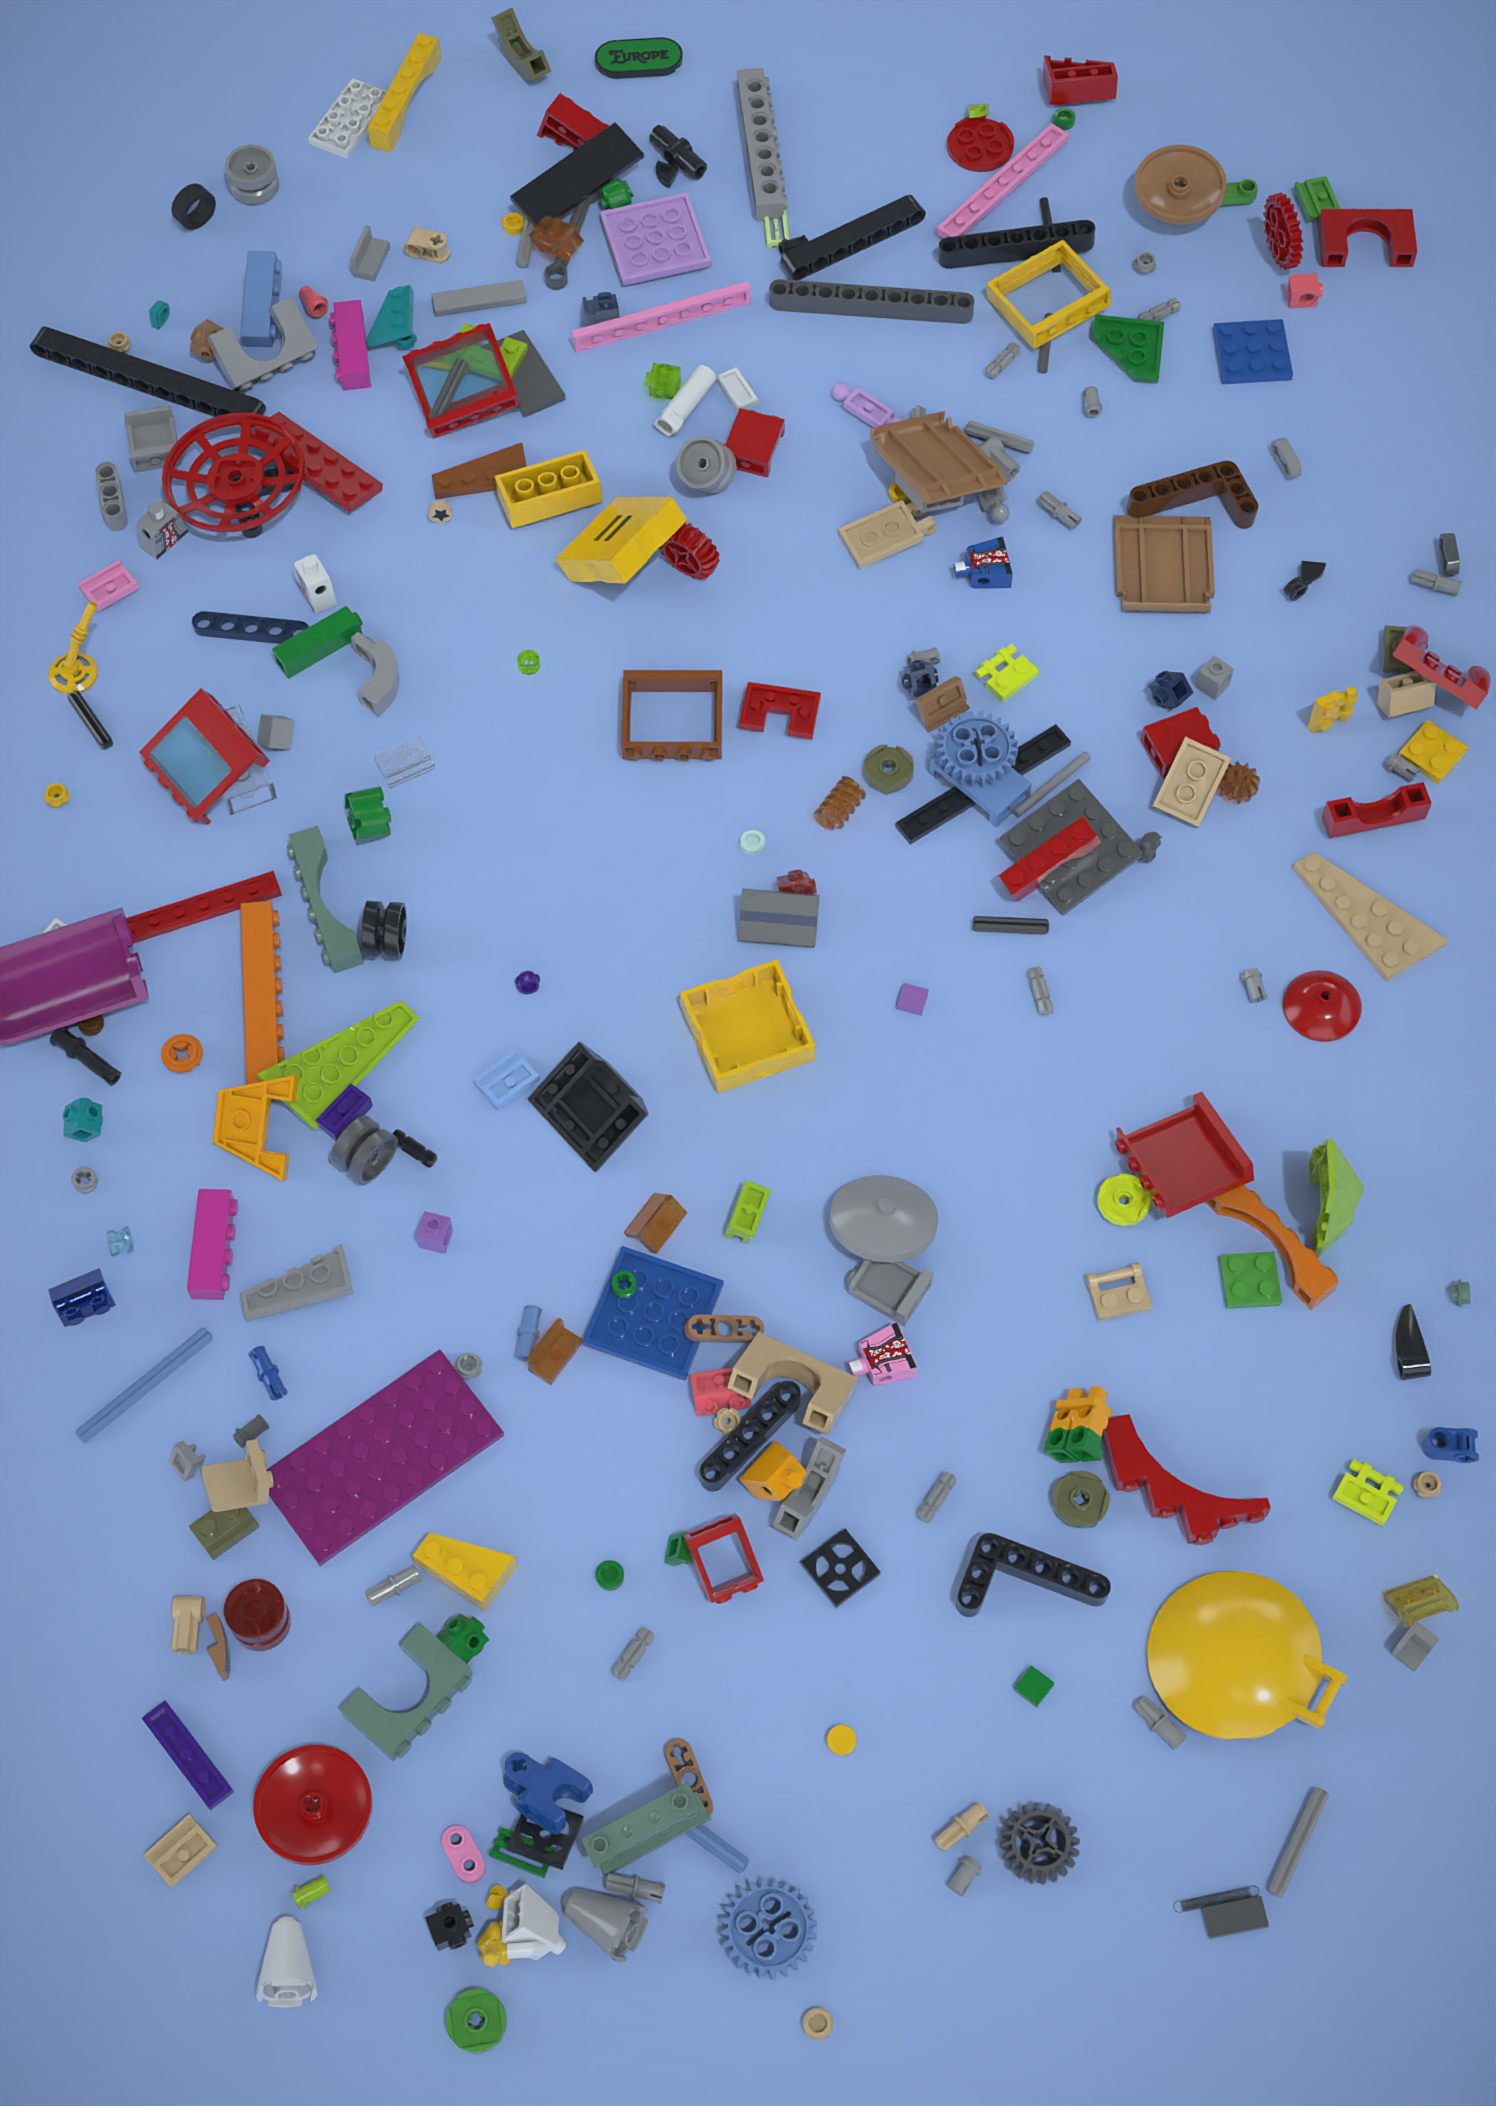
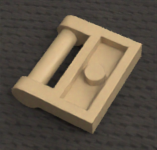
[1086,1262,1152,1322]

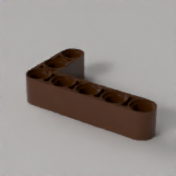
[1126,460,1259,529]

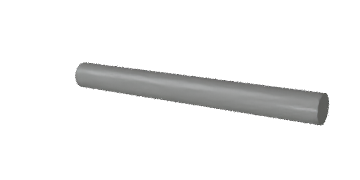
[1012,752,1091,818]

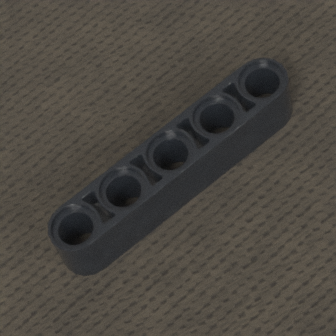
[700,1381,801,1492]

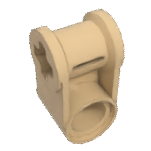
[404,227,450,263]

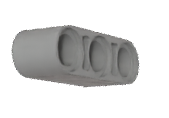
[95,462,128,531]

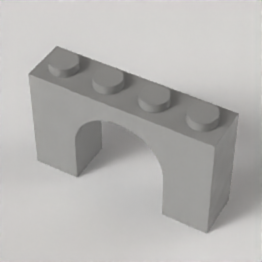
[206,296,318,392]

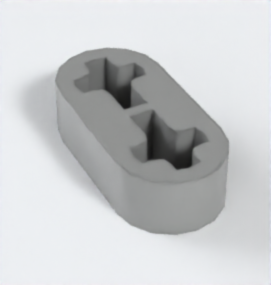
[1271,437,1302,479]

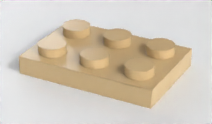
[1153,737,1231,827]

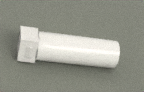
[654,365,716,437]

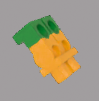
[1043,1386,1113,1463]

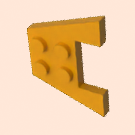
[213,1075,299,1181]

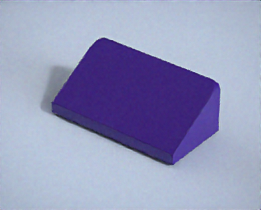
[315,1083,373,1141]

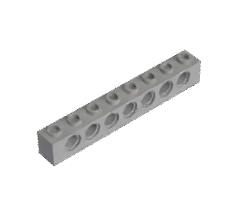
[737,68,788,221]

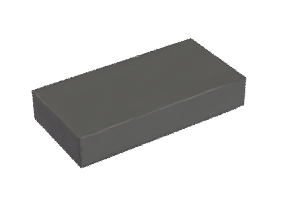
[1202,1896,1269,1939]

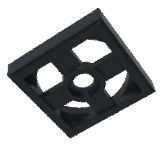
[801,1528,881,1608]
[507,1808,584,1870]

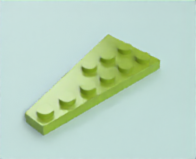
[255,1000,420,1130]

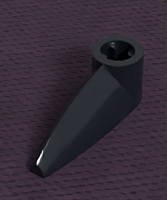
[1396,1304,1431,1380]

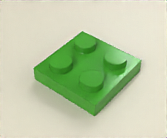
[1219,1251,1282,1309]

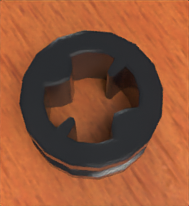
[1284,577,1309,601]

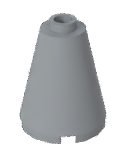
[563,1889,649,1963]

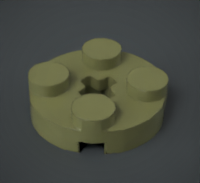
[864,745,914,795]
[1052,1471,1110,1528]

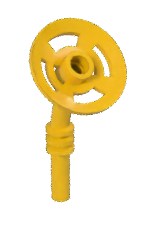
[48,601,98,694]

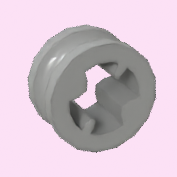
[71,1167,98,1194]

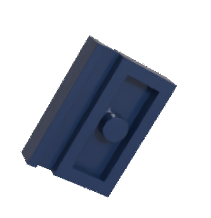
[582,292,620,321]

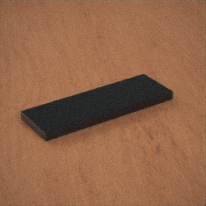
[510,122,644,232]

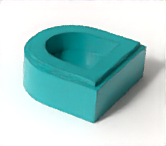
[149,300,170,330]

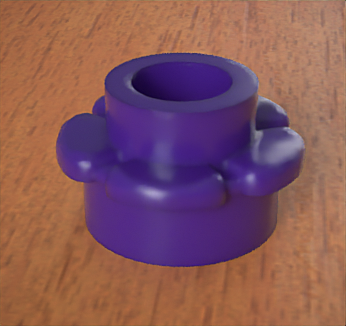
[515,971,540,994]

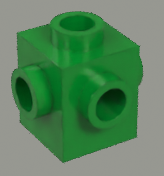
[438,1614,490,1664]

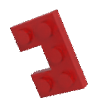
[739,682,821,739]

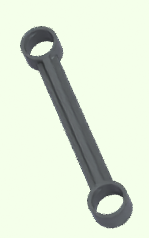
[544,190,600,290]

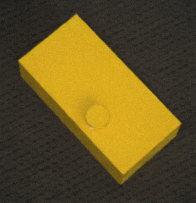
[495,450,603,528]

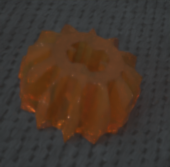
[1217,760,1260,805]

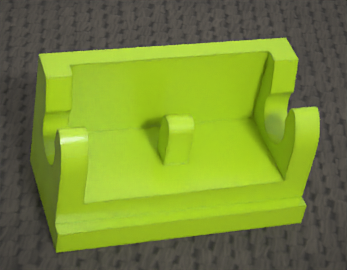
[723,1180,771,1243]

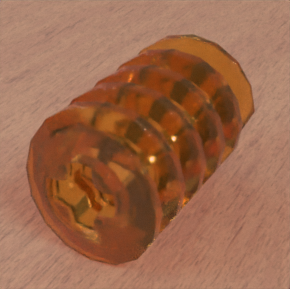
[814,776,866,830]

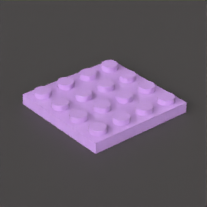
[600,192,712,286]

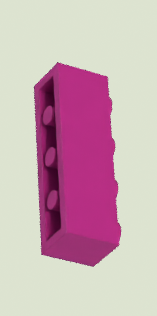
[330,300,371,391]
[187,1189,238,1300]

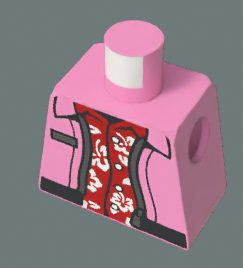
[848,1322,917,1386]

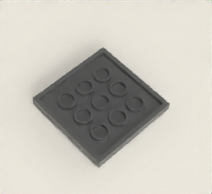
[999,779,1143,916]

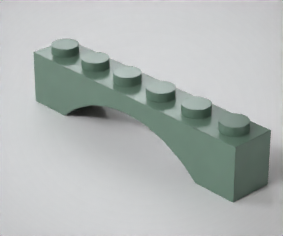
[286,826,364,973]

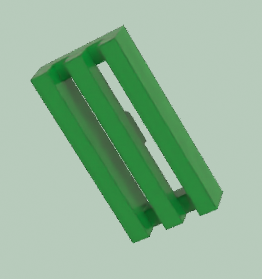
[489,1827,556,1879]

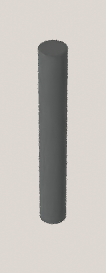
[1038,313,1052,374]

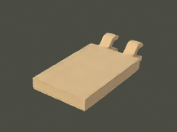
[838,500,936,569]

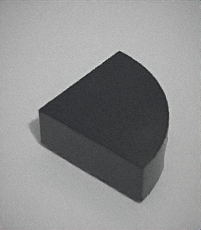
[656,161,678,188]
[1300,561,1326,585]

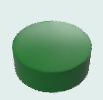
[1053,108,1075,130]
[596,1560,624,1591]

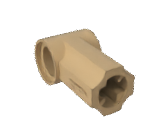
[171,1596,205,1654]

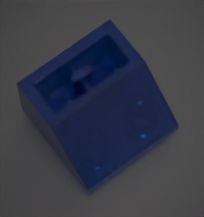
[48,1268,116,1327]

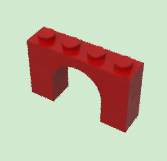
[1317,209,1417,267]

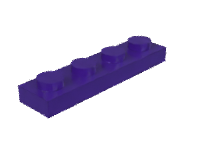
[141,1700,234,1811]

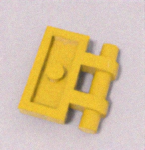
[1308,687,1357,734]

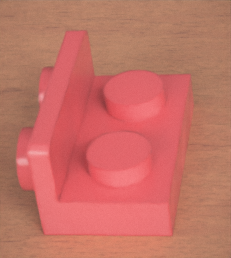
[690,1367,751,1416]

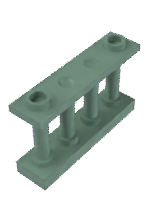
[581,1782,711,1876]

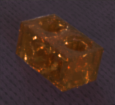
[529,215,584,261]

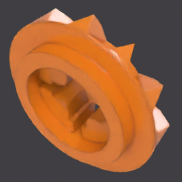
[161,1034,204,1074]

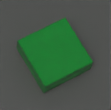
[1014,1665,1055,1708]

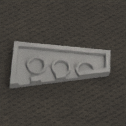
[240,1244,354,1321]

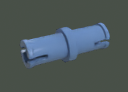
[515,1305,542,1362]

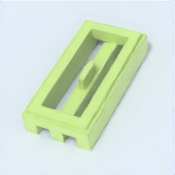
[764,209,789,248]

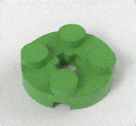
[446,1989,507,2054]

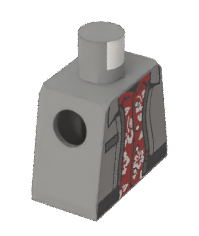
[137,501,189,560]

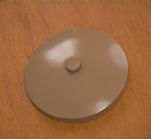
[1134,145,1227,225]

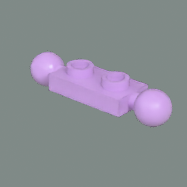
[832,382,903,427]

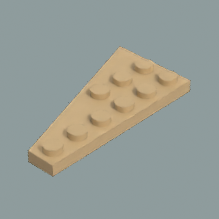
[1292,852,1449,982]

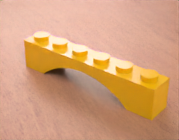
[368,33,442,152]

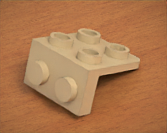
[201,1439,273,1512]

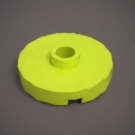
[1097,1173,1152,1226]

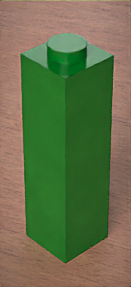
[272,605,363,679]

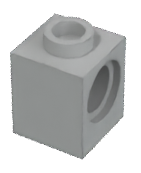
[1196,655,1234,701]

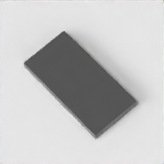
[482,329,566,417]

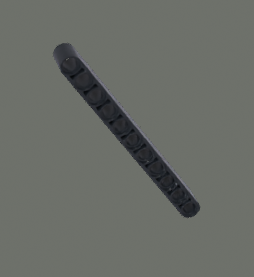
[30,326,266,428]

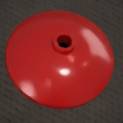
[1283,970,1362,1042]

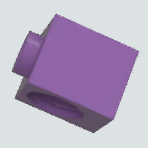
[416,1211,453,1254]

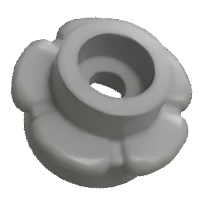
[1134,252,1157,273]
[455,1353,482,1379]

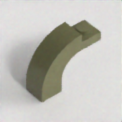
[491,8,551,81]

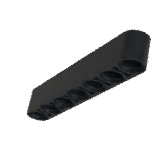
[780,195,926,280]
[939,220,1095,269]

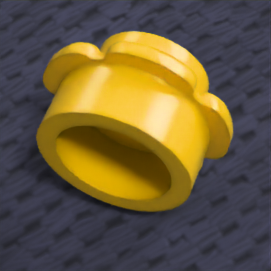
[44,783,70,807]

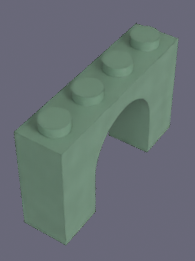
[340,1623,473,1761]

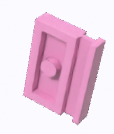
[78,560,139,612]

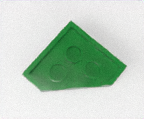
[1092,314,1164,383]

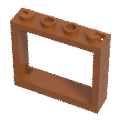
[621,670,723,761]

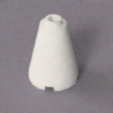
[256,1917,317,2008]

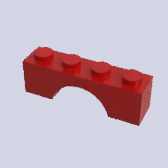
[1322,782,1432,838]
[998,816,1101,902]

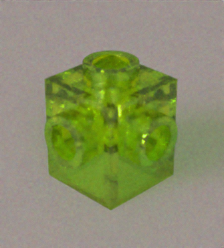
[645,363,681,399]

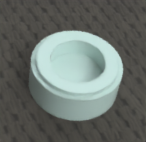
[740,830,765,856]

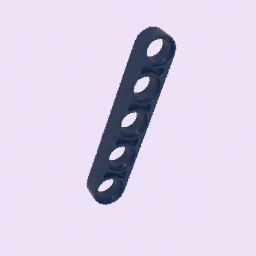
[192,611,309,644]

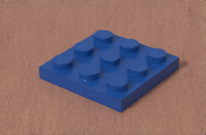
[1213,319,1293,384]

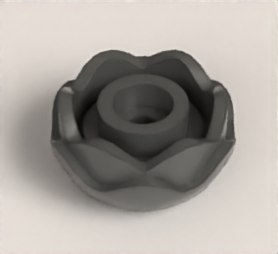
[1139,832,1162,862]

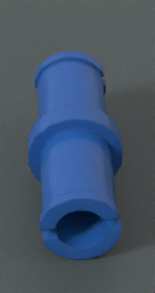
[249,1346,287,1401]

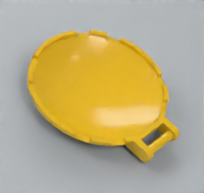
[1147,1571,1348,1740]

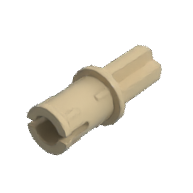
[935,1802,989,1851]

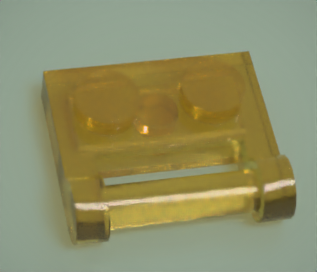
[1383,1574,1459,1628]

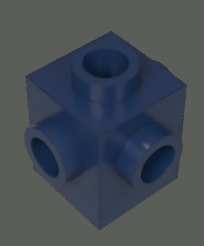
[901,660,939,697]
[1148,671,1194,708]

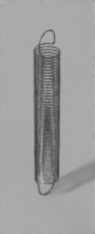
[1173,1886,1259,1913]

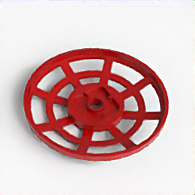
[162,413,305,533]

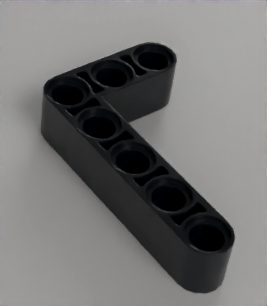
[956,1533,1111,1617]

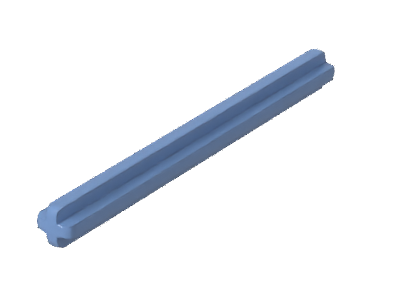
[75,1328,213,1443]

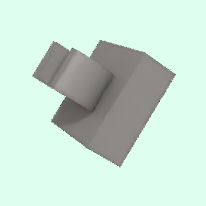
[168,1441,206,1482]

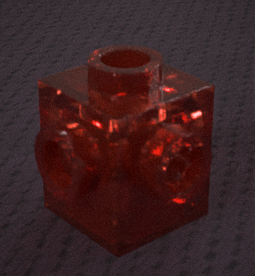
[777,870,817,894]

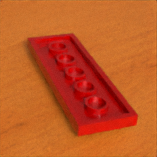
[250,412,383,512]

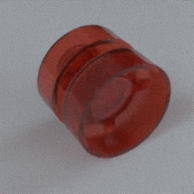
[224,1579,291,1651]

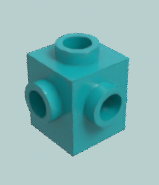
[63,1098,103,1142]

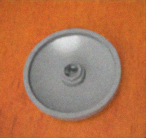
[830,1175,938,1263]

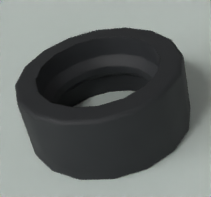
[171,183,216,230]

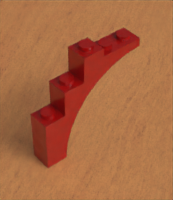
[1102,1414,1271,1545]

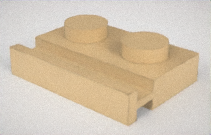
[143,1814,218,1889]

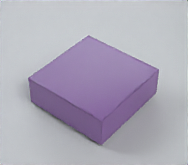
[897,983,929,1016]

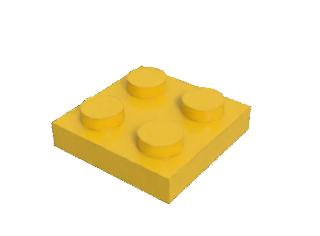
[1398,720,1469,785]

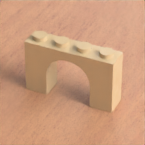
[727,1332,858,1435]

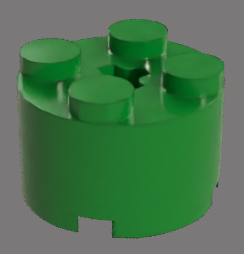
[344,786,391,843]

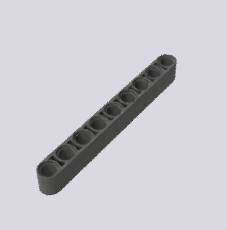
[769,279,975,324]

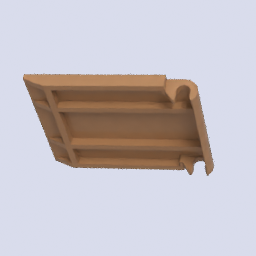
[870,411,1008,504]
[1114,515,1215,612]

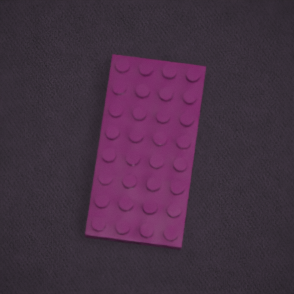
[266,1349,504,1566]

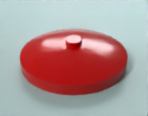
[253,1745,373,1866]

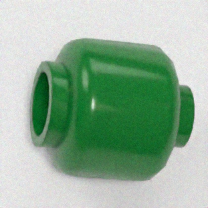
[599,178,634,210]

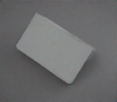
[350,225,390,282]

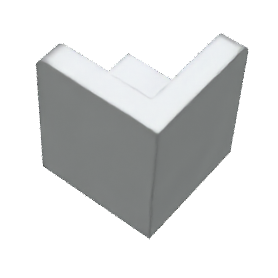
[257,714,295,749]
[1391,1621,1439,1671]

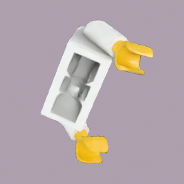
[483,1884,567,1966]

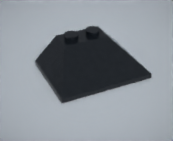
[528,1042,649,1172]

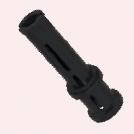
[49,1026,122,1086]

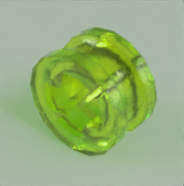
[517,650,540,675]

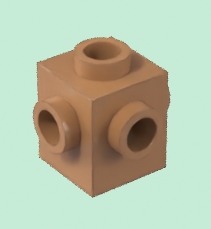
[190,319,224,362]

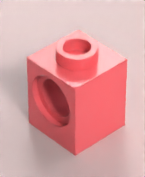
[1286,273,1323,308]

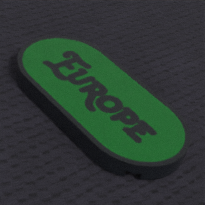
[595,37,683,79]

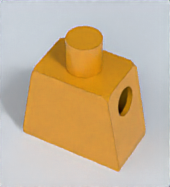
[739,1441,807,1501]

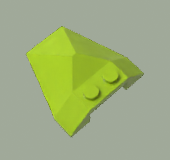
[1309,1139,1363,1258]

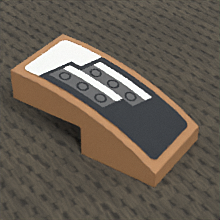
[206,1613,230,1681]

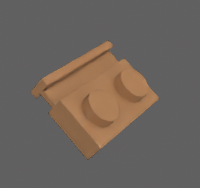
[915,676,970,732]

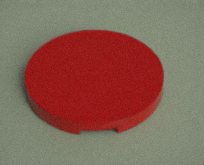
[947,116,1014,172]

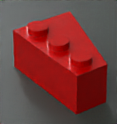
[537,93,609,151]

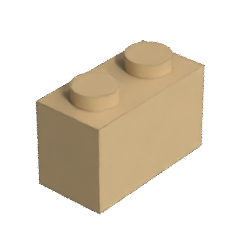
[1377,671,1436,718]

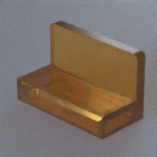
[624,1193,688,1254]
[526,1317,582,1385]

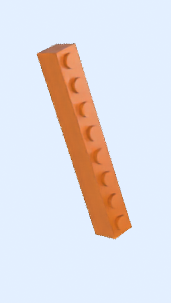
[240,901,286,1084]

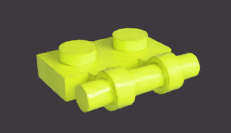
[974,644,1039,703]
[1332,1459,1404,1526]

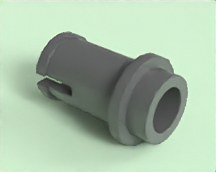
[232,1414,270,1448]

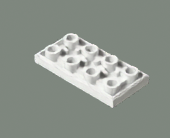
[308,78,387,159]

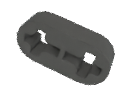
[1439,533,1460,575]

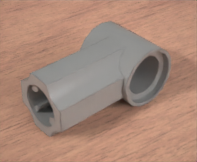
[978,436,1020,482]

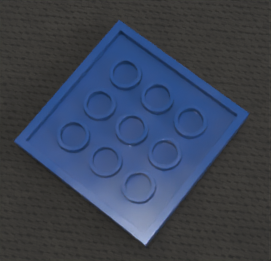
[582,1246,724,1381]

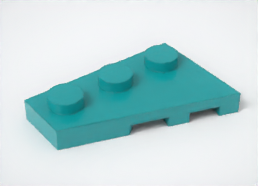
[366,284,414,348]

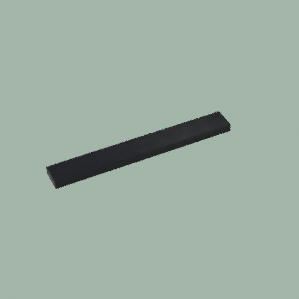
[895,724,1071,845]

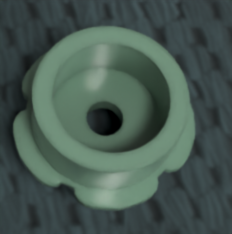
[1452,1279,1470,1307]

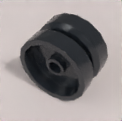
[361,901,407,959]

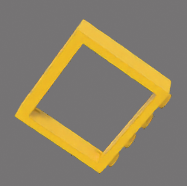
[986,240,1111,350]

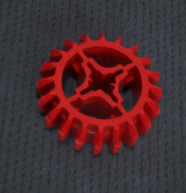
[659,522,720,580]

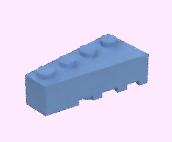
[241,251,283,347]

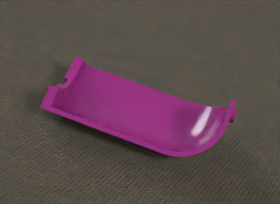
[0,907,149,1045]

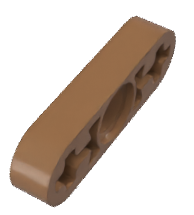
[684,1314,764,1343]
[666,1739,713,1817]

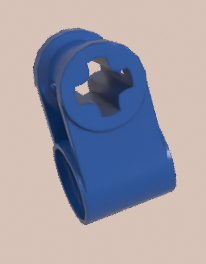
[1422,1427,1479,1463]

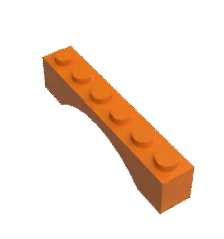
[1205,1185,1339,1311]

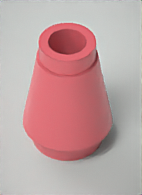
[299,286,328,317]

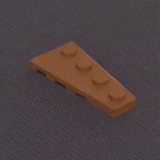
[432,442,527,499]

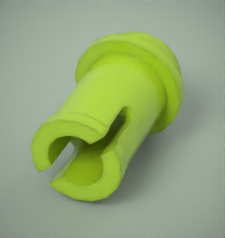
[291,1875,331,1909]

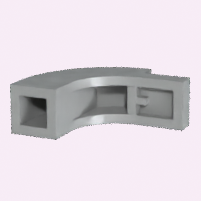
[351,632,399,717]
[772,1436,846,1540]

